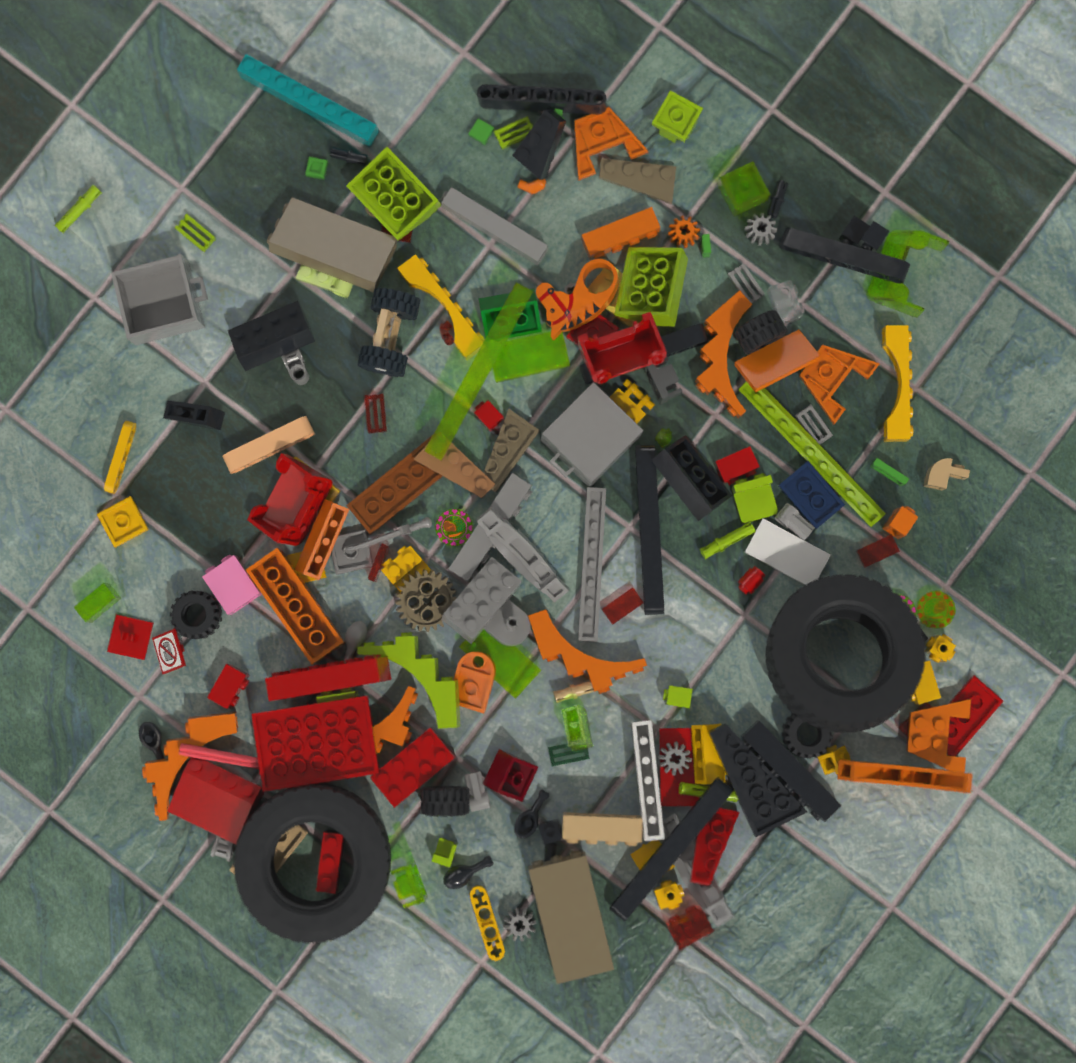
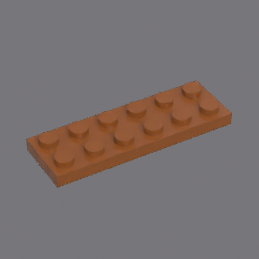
[346,433,443,535]

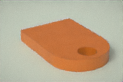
[453,651,496,714]

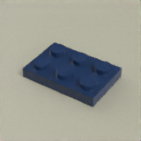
[778,461,845,530]

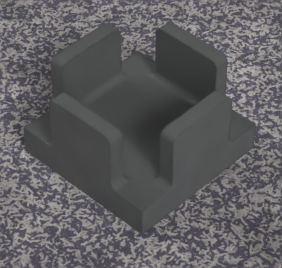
[644,357,683,405]

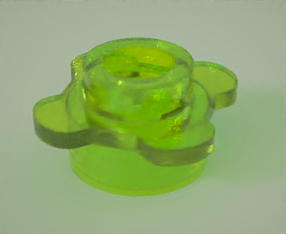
[655,428,672,447]

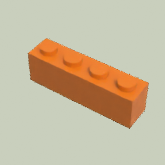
[581,207,661,260]
[295,499,349,580]

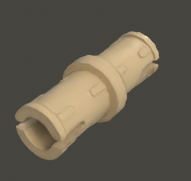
[553,680,594,703]

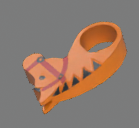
[536,259,619,340]

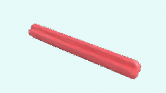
[179,743,259,769]

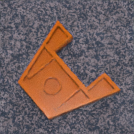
[574,107,648,181]
[799,345,880,425]
[906,699,971,772]

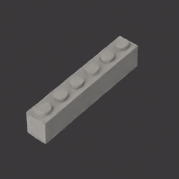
[449,473,532,583]

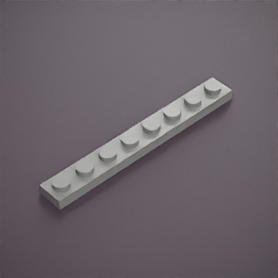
[578,487,606,642]

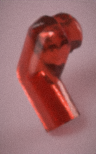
[439,320,454,345]

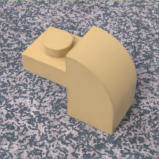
[923,458,970,491]

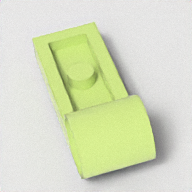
[296,264,353,298]

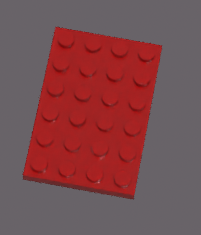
[251,695,380,792]

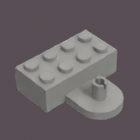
[441,557,530,646]

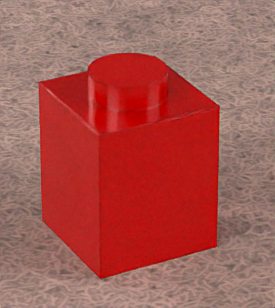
[474,400,504,432]

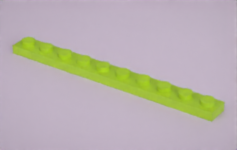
[738,381,886,527]

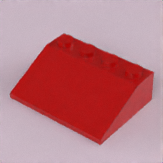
[167,757,264,845]

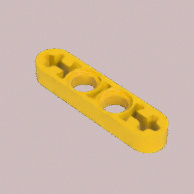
[104,420,136,494]
[470,885,505,961]

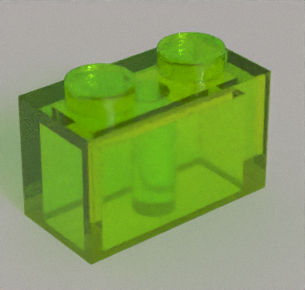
[73,583,121,623]
[561,704,593,751]

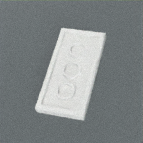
[745,519,830,585]

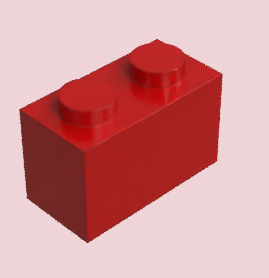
[714,446,760,485]
[207,664,250,709]

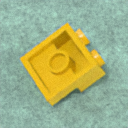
[381,545,436,593]

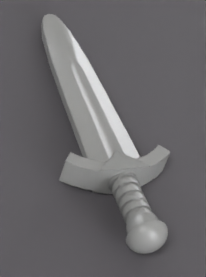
[347,517,432,552]

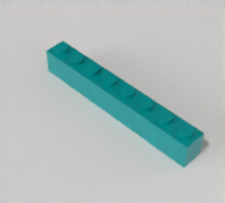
[237,54,379,148]

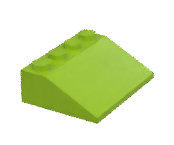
[346,147,442,241]
[614,247,688,326]

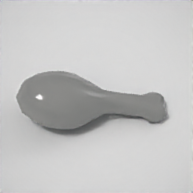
[343,621,367,663]

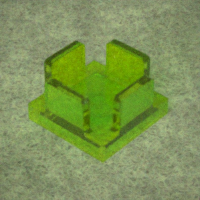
[390,860,428,909]

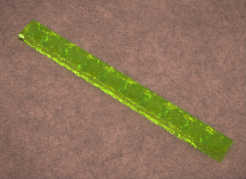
[424,282,533,461]

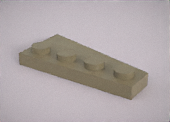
[599,158,676,205]
[483,409,540,493]

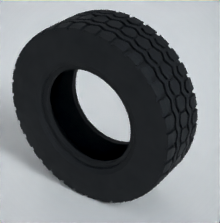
[765,574,926,733]
[234,783,391,943]

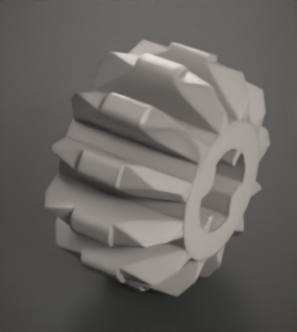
[744,213,777,246]
[658,742,692,775]
[503,907,536,942]

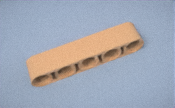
[222,416,315,474]

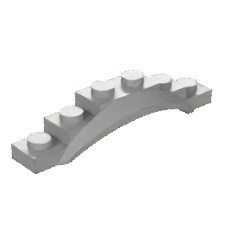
[476,507,569,603]
[663,814,735,927]

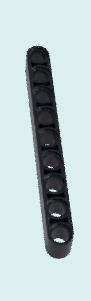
[635,445,665,615]
[609,777,734,922]

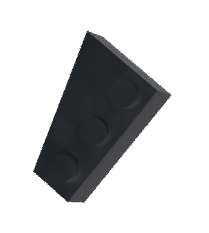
[512,109,566,180]

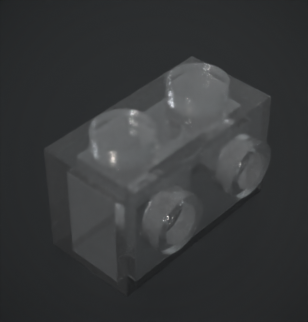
[767,280,804,325]

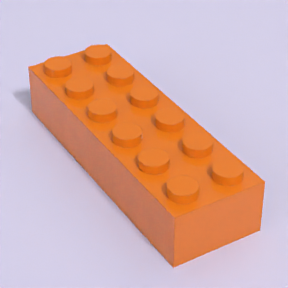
[246,548,346,665]

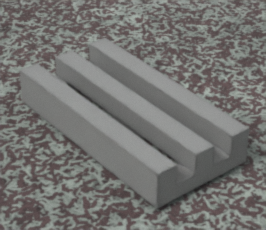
[727,263,765,303]
[795,405,833,445]

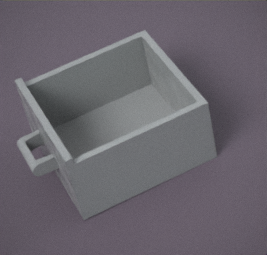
[111,254,208,346]
[541,382,643,487]

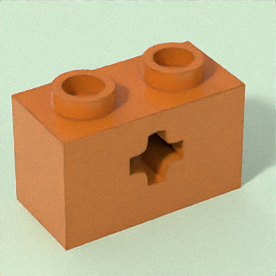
[882,506,918,539]

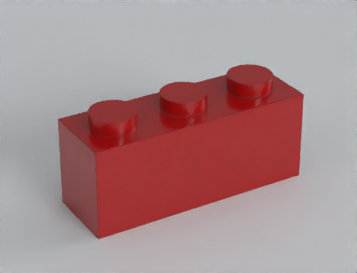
[316,830,345,894]

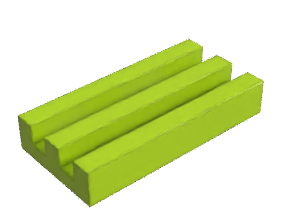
[494,116,533,150]
[174,214,216,253]

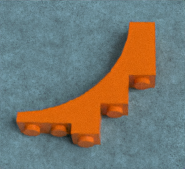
[695,290,752,419]
[528,610,647,694]
[373,686,418,754]
[142,712,239,821]
[837,760,973,793]

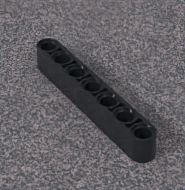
[477,84,607,114]
[779,227,910,284]
[579,323,709,384]

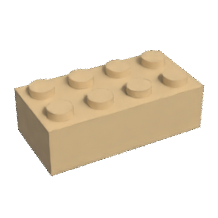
[562,812,642,846]

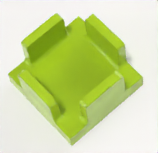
[651,90,703,143]

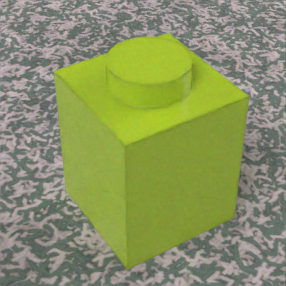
[663,685,692,708]

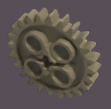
[394,569,457,632]

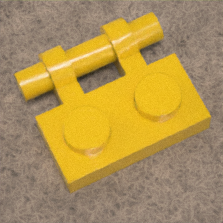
[609,379,655,424]

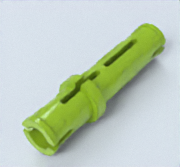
[54,185,102,234]
[700,522,756,560]
[679,782,738,802]

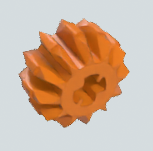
[668,215,700,248]

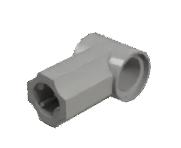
[774,503,815,540]
[465,771,491,812]

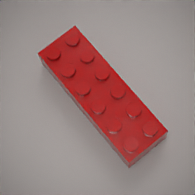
[265,654,392,701]

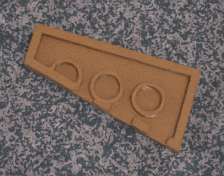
[413,432,495,498]

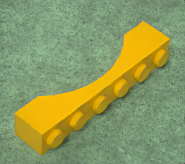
[398,254,485,361]
[882,325,913,442]

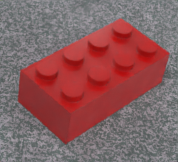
[370,727,456,808]

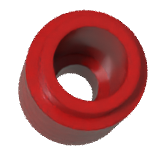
[737,566,766,595]

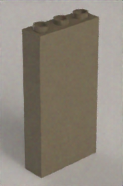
[267,197,397,292]
[528,850,614,984]

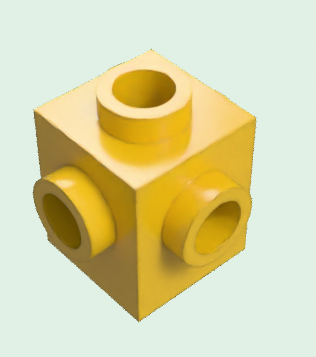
[925,634,956,663]
[818,745,851,775]
[653,879,685,910]

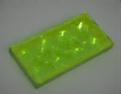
[488,331,570,383]
[459,630,541,699]

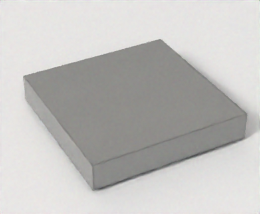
[331,529,374,575]

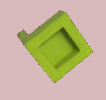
[431,838,458,867]

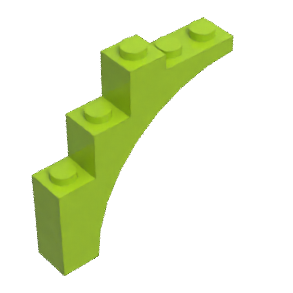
[358,632,461,729]

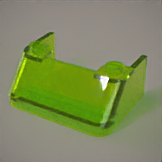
[866,230,949,318]

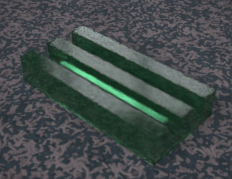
[548,740,590,766]

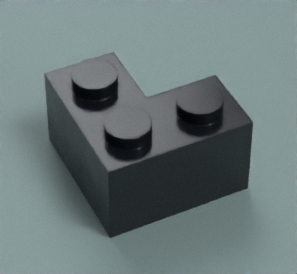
[839,216,890,252]

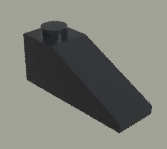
[163,400,225,430]

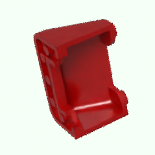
[577,312,667,384]
[247,453,333,546]

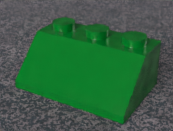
[478,288,542,342]

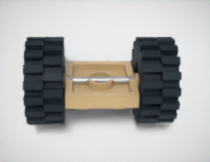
[357,288,421,377]

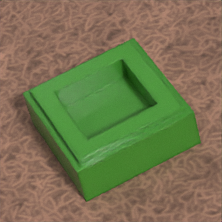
[469,118,494,145]
[305,156,328,180]
[700,234,711,258]

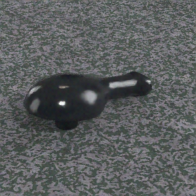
[139,722,165,760]
[514,789,550,839]
[443,856,494,890]

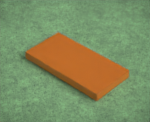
[734,329,820,393]

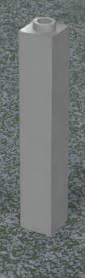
[441,187,548,266]

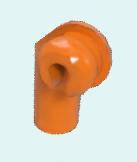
[517,178,546,194]

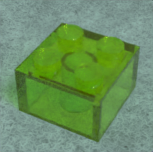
[717,161,770,217]

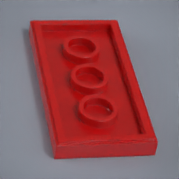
[947,675,1004,756]
[659,728,700,807]

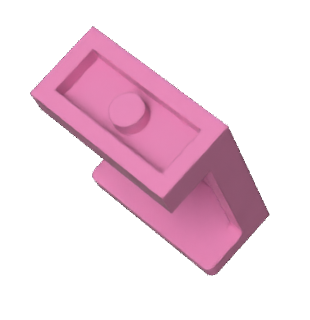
[202,555,262,615]

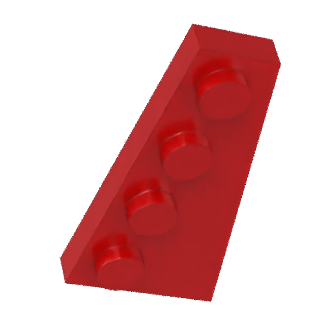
[690,808,740,886]

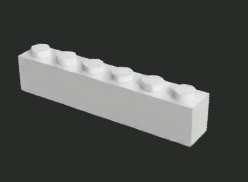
[631,720,664,841]

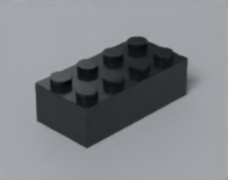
[227,301,315,371]
[651,435,733,521]

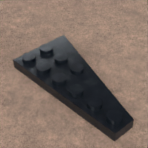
[708,724,807,837]

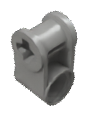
[281,349,310,385]
[211,836,235,862]

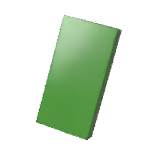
[870,458,909,486]

